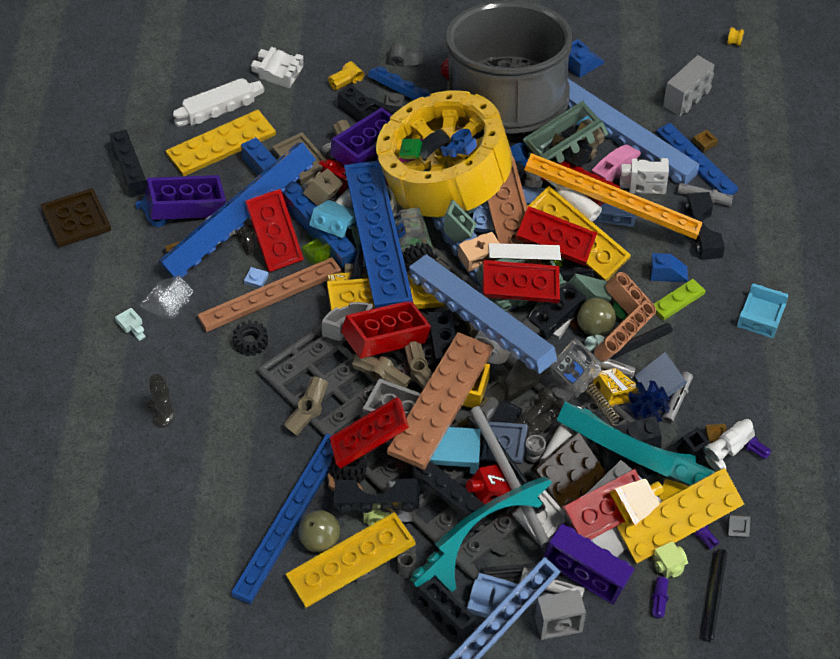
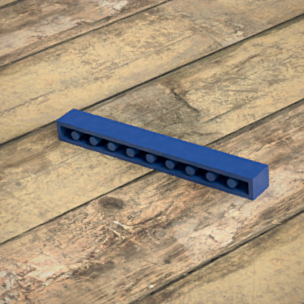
[241,137,357,272]
[158,142,316,279]

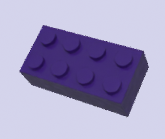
[330,107,392,165]
[145,175,226,220]
[541,524,635,605]

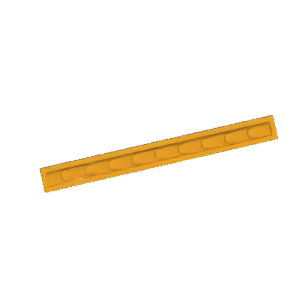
[524,153,703,239]

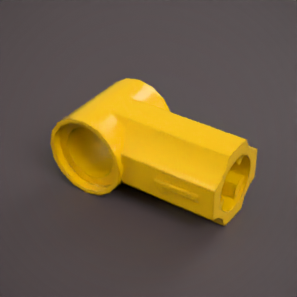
[328,61,364,90]

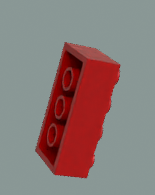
[341,302,431,358]

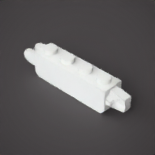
[173,78,264,127]

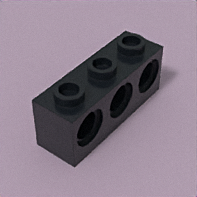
[529,283,586,341]
[428,310,457,370]
[414,577,477,645]

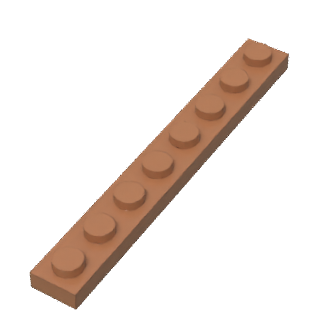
[198,257,341,332]

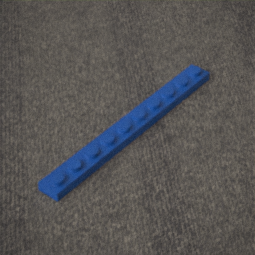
[231,434,334,605]

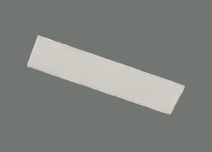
[489,243,561,260]

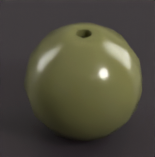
[576,298,616,336]
[298,510,341,553]

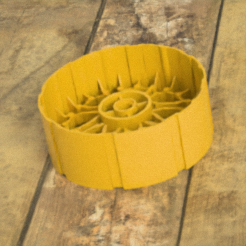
[376,90,512,217]

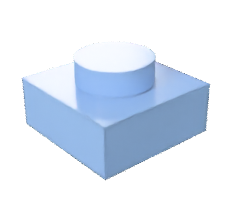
[244,267,269,289]

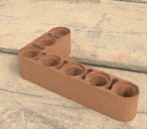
[594,272,656,361]

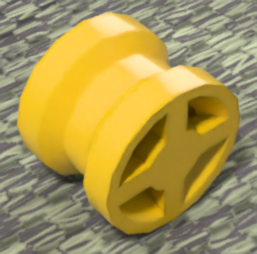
[727,27,744,46]

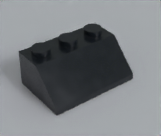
[596,416,662,474]

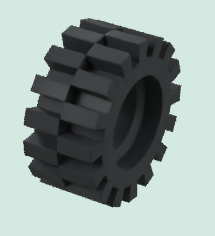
[402,242,436,272]
[233,320,268,356]
[329,454,367,483]

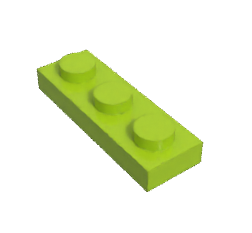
[654,279,706,321]

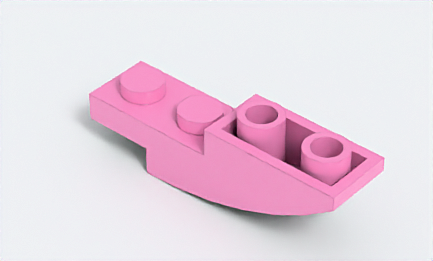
[592,144,641,182]

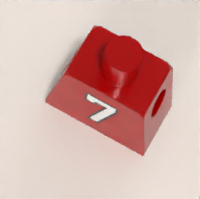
[466,464,511,507]

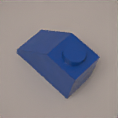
[568,47,605,78]
[650,253,688,282]

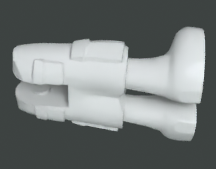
[703,419,755,471]

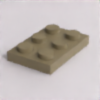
[272,132,326,184]

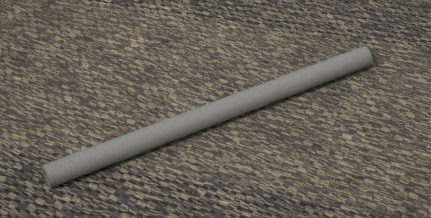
[471,406,550,547]

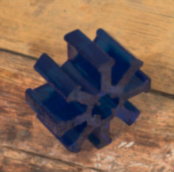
[628,380,670,422]

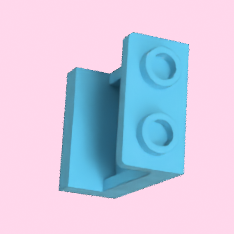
[310,200,356,238]
[737,284,788,339]
[430,427,480,474]

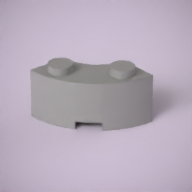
[322,302,373,341]

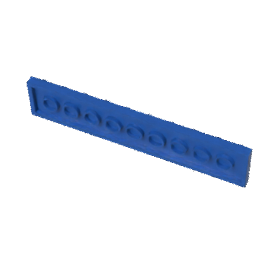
[344,160,413,308]

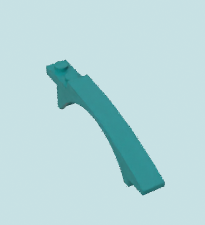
[557,402,715,485]
[410,477,552,592]

